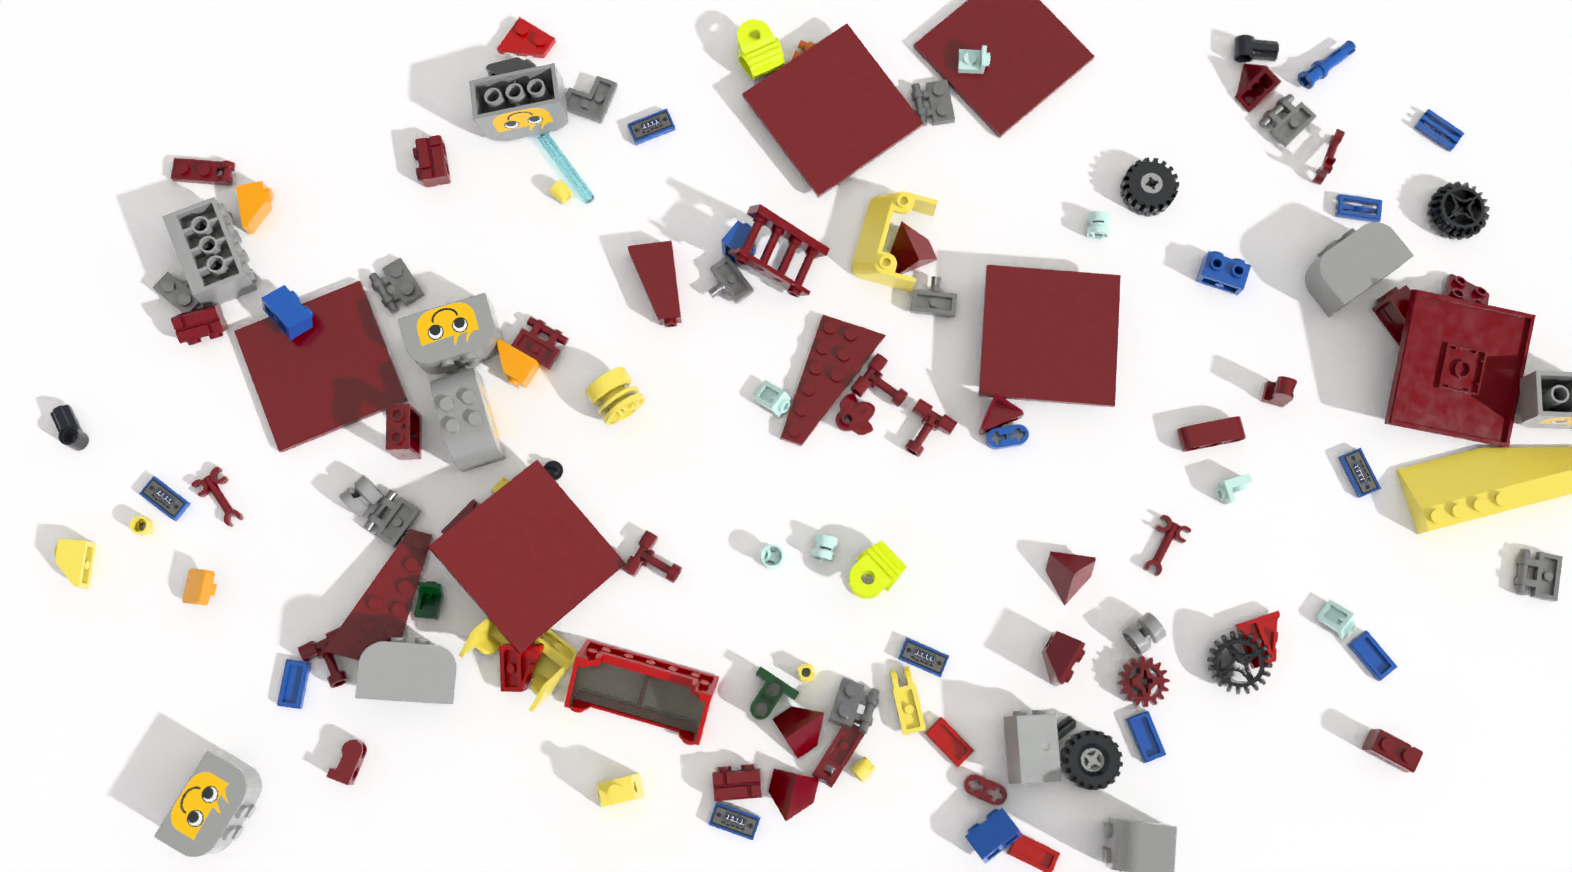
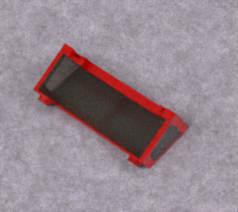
[564,639,719,746]

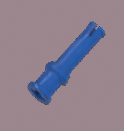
[1298,40,1356,89]

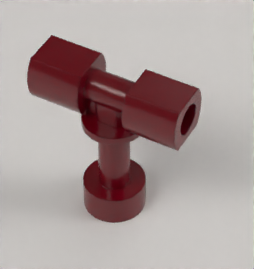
[850,353,909,407]
[904,398,958,457]
[622,530,682,583]
[298,627,348,688]

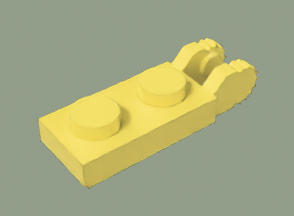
[889,666,926,735]

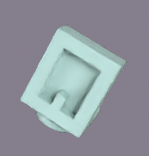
[958,45,990,74]
[752,380,792,418]
[1217,473,1253,505]
[1317,599,1356,639]

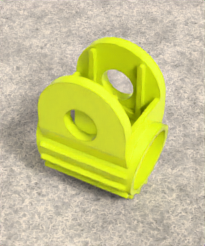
[737,19,785,80]
[848,540,907,599]

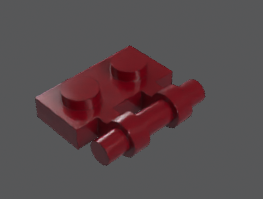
[511,317,569,370]

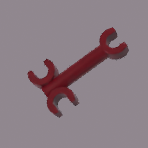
[1312,129,1345,185]
[191,467,244,527]
[1143,515,1191,576]

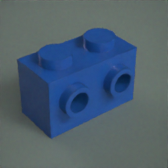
[721,221,757,267]
[1195,251,1251,296]
[261,285,313,341]
[965,807,1023,864]

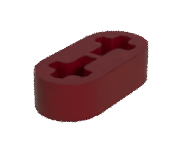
[963,774,1007,806]

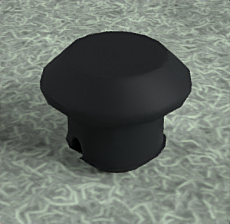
[544,461,563,480]

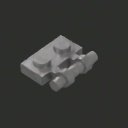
[911,79,955,127]
[1259,93,1317,147]
[369,257,425,313]
[363,489,422,548]
[1514,549,1563,602]
[828,677,880,734]

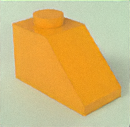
[236,181,274,234]
[497,339,540,388]

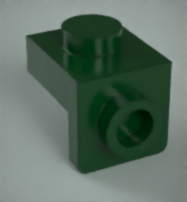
[414,581,444,620]

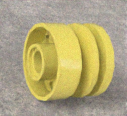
[585,367,646,426]

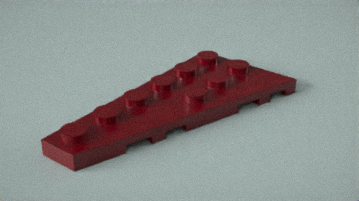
[780,315,886,447]
[323,529,433,660]

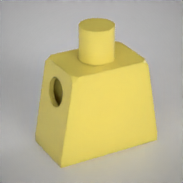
[596,774,644,807]

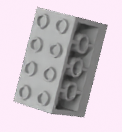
[162,197,258,307]

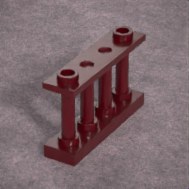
[729,204,830,298]

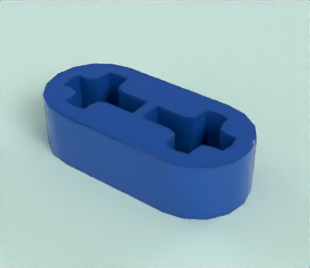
[985,424,1029,450]

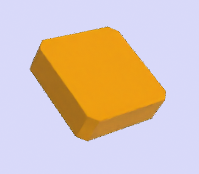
[182,569,217,606]

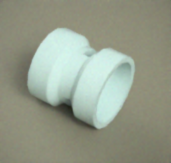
[1087,211,1110,239]
[811,534,838,562]
[761,544,783,570]

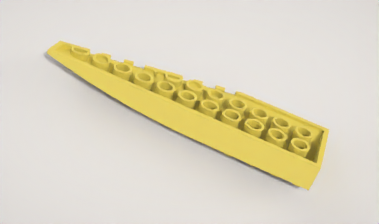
[1396,447,1572,535]

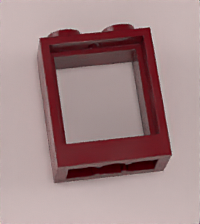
[1372,285,1411,347]
[386,404,422,460]

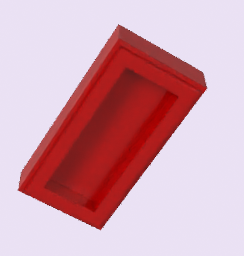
[924,717,974,767]
[1007,835,1060,872]

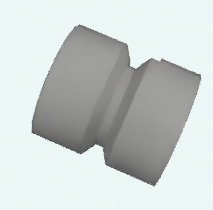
[339,474,384,517]
[1122,612,1167,655]

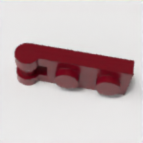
[171,158,236,186]
[812,723,865,788]

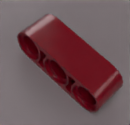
[1177,416,1246,452]

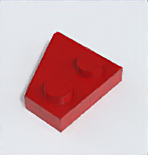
[497,17,556,59]
[1235,610,1280,669]
[499,644,544,692]

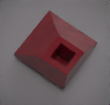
[1042,631,1086,686]

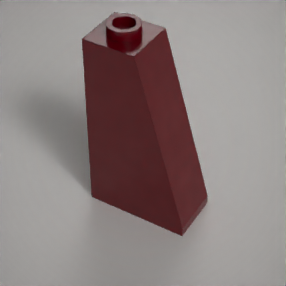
[628,241,682,327]

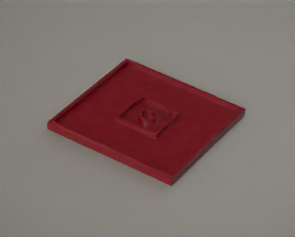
[913,0,1095,138]
[742,23,924,198]
[978,265,1121,407]
[234,281,408,453]
[1384,289,1536,448]
[428,460,626,654]

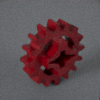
[1117,656,1170,707]

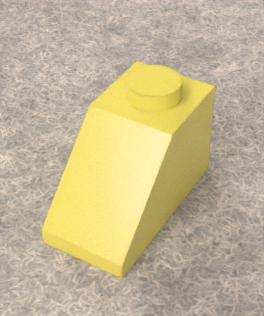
[54,539,96,589]

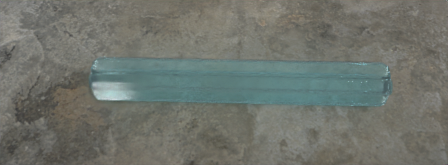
[538,132,595,204]

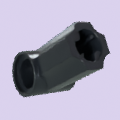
[1234,35,1279,63]
[50,404,89,451]

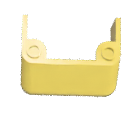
[851,191,938,293]
[459,618,577,713]

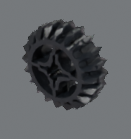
[1427,181,1490,241]
[1207,631,1273,694]

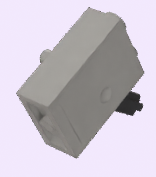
[1003,710,1077,784]

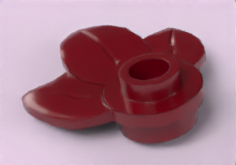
[835,393,875,435]

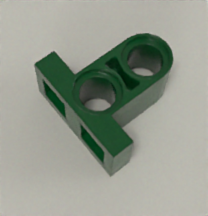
[750,666,799,720]

